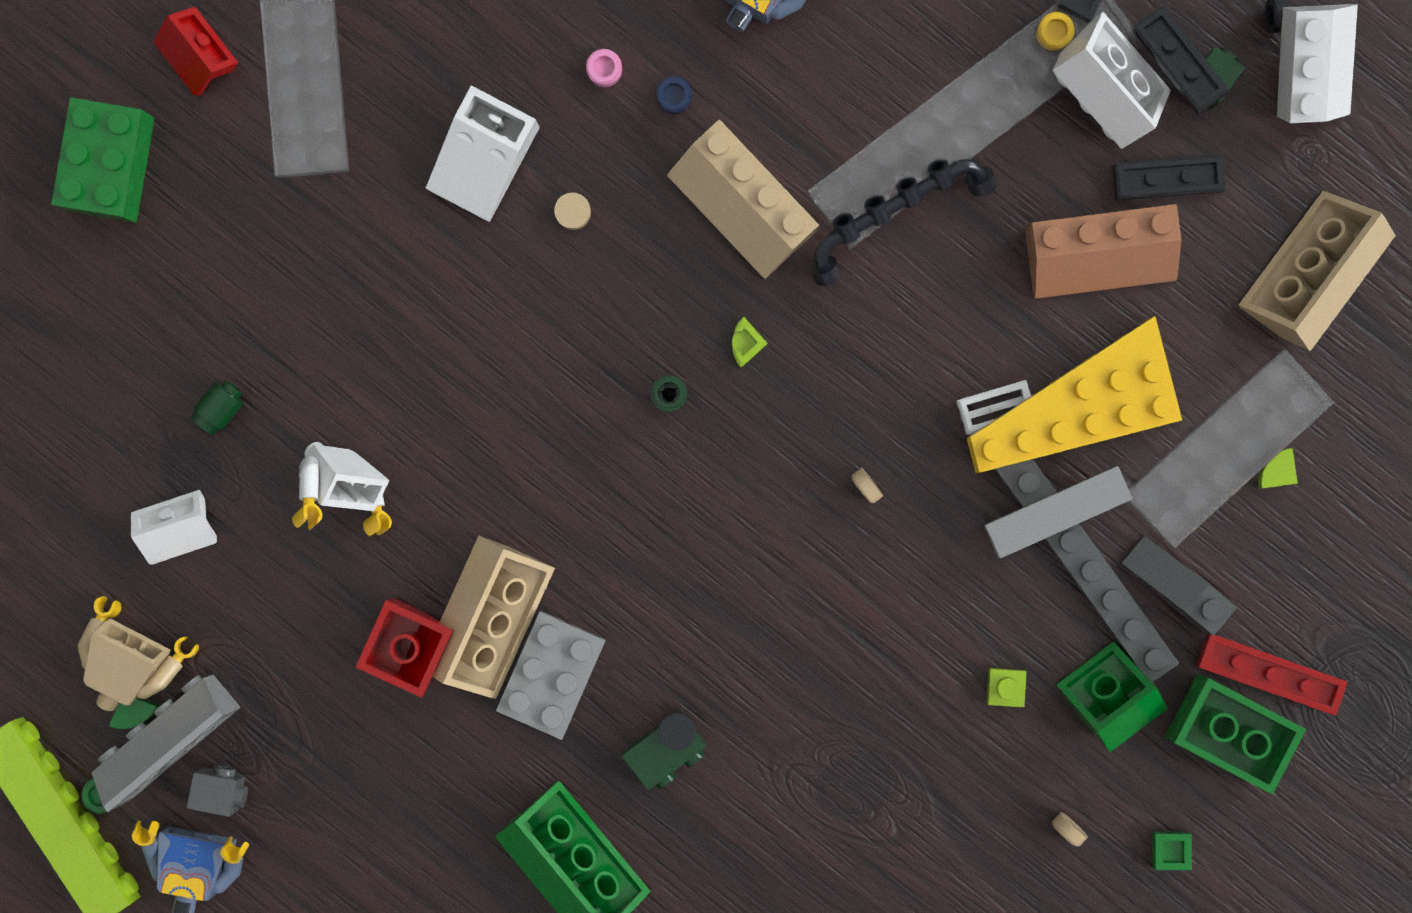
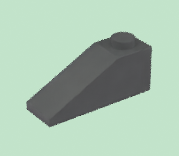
[1120,536,1237,636]

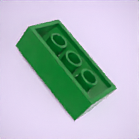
[494,781,651,913]

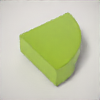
[732,317,768,368]
[1258,448,1298,488]

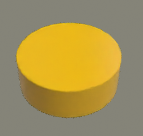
[1036,12,1075,51]

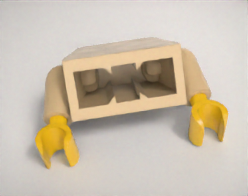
[78,596,199,711]

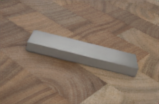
[984,466,1133,558]

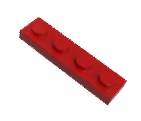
[1196,634,1348,716]

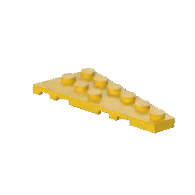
[967,316,1182,473]

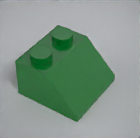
[1057,642,1167,752]

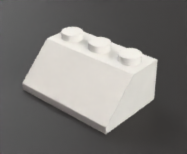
[1277,4,1358,123]
[1052,12,1171,149]

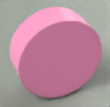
[586,49,622,87]

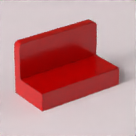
[153,7,238,96]

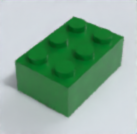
[51,97,155,223]
[1164,674,1306,795]

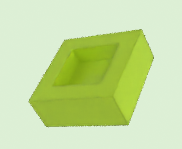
[986,668,1027,707]

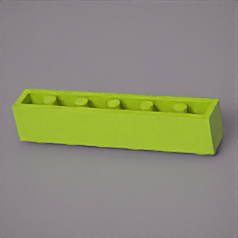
[0,717,141,913]

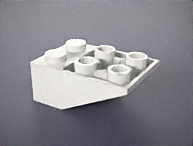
[426,86,540,222]

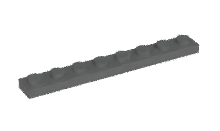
[994,459,1179,683]

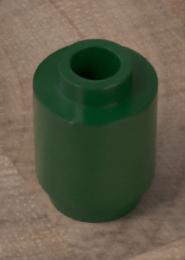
[191,380,244,435]

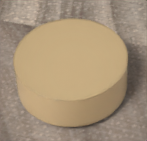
[554,193,591,230]
[851,467,883,504]
[1052,812,1088,847]

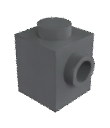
[187,765,248,817]

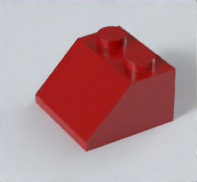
[356,598,453,698]

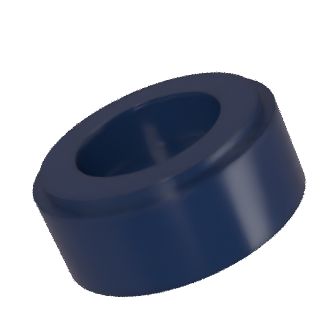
[656,76,692,114]

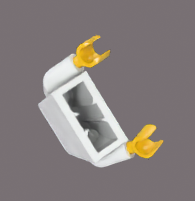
[292,442,392,536]

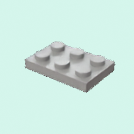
[496,611,606,740]

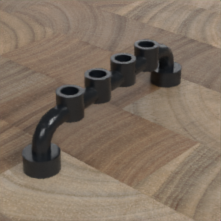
[810,159,997,286]

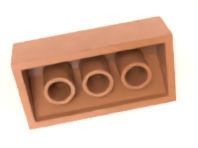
[1025,204,1182,299]

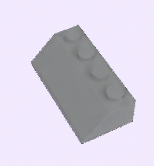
[91,675,241,812]

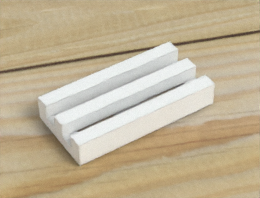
[956,380,1031,435]

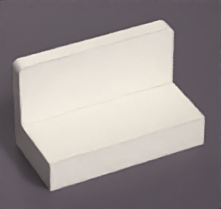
[131,490,217,564]

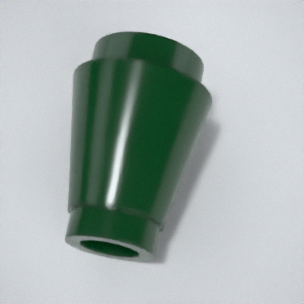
[651,375,687,412]

